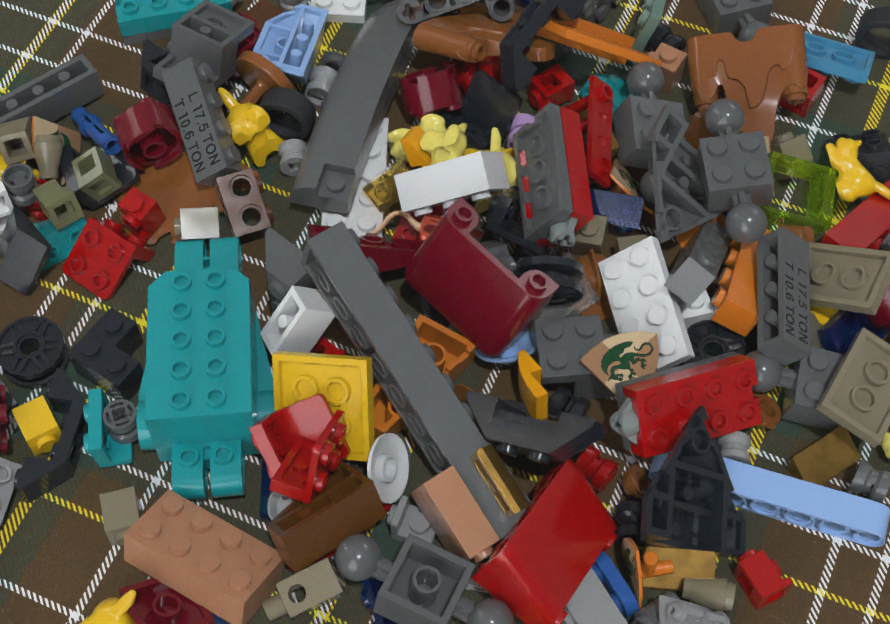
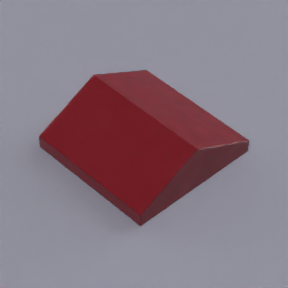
[119,578,215,624]

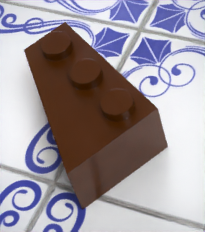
[266,460,387,573]

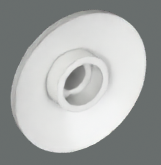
[367,433,409,504]

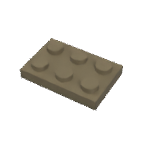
[808,242,890,315]
[816,327,890,448]

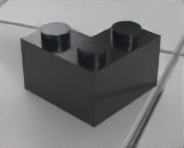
[68,307,144,401]

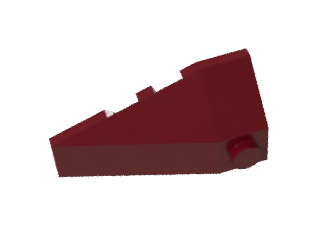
[307,224,424,272]

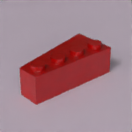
[821,180,890,250]

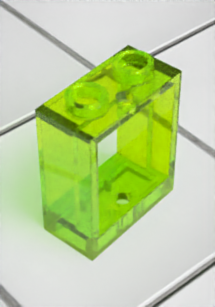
[759,151,837,235]

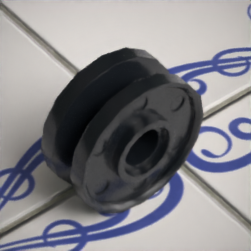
[515,255,584,306]
[0,316,70,389]
[676,320,748,367]

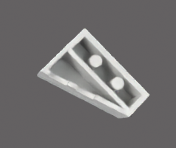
[394,151,510,217]

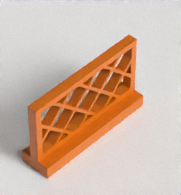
[535,15,662,67]

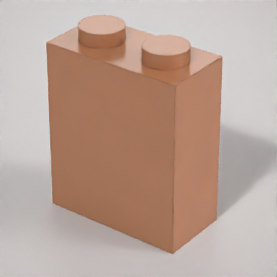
[410,465,500,563]

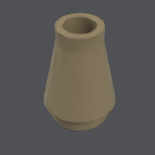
[33,135,64,179]
[682,577,736,612]

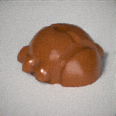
[753,392,782,429]
[622,463,651,502]

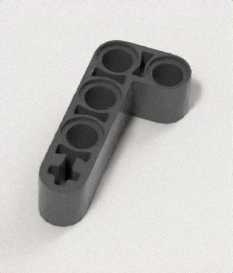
[397,0,515,24]

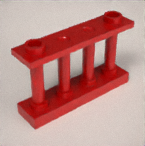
[538,75,614,188]

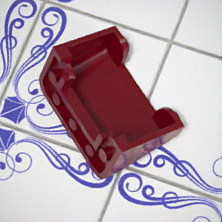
[405,197,560,357]

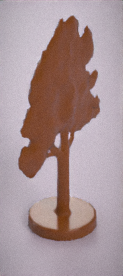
[117,51,296,246]

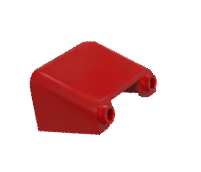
[471,459,618,624]

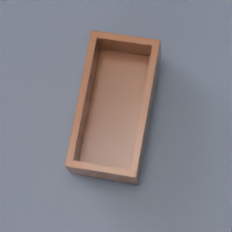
[124,489,285,624]

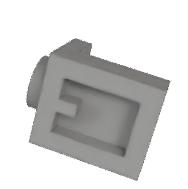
[387,495,437,544]

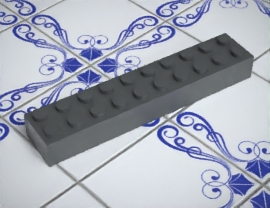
[301,221,531,540]

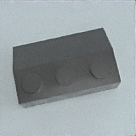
[265,227,318,313]

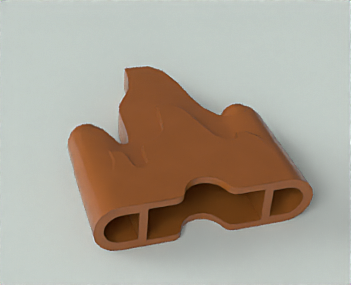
[413,2,555,63]
[686,24,808,144]

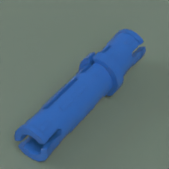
[70,107,121,155]

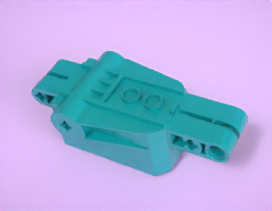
[136,237,274,500]

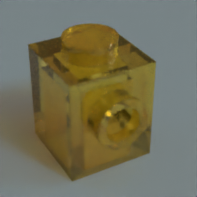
[362,159,410,212]

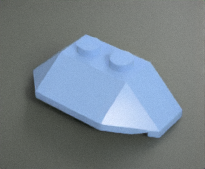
[253,4,329,85]

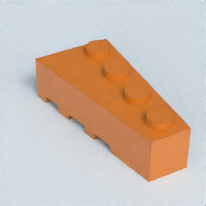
[373,314,477,440]

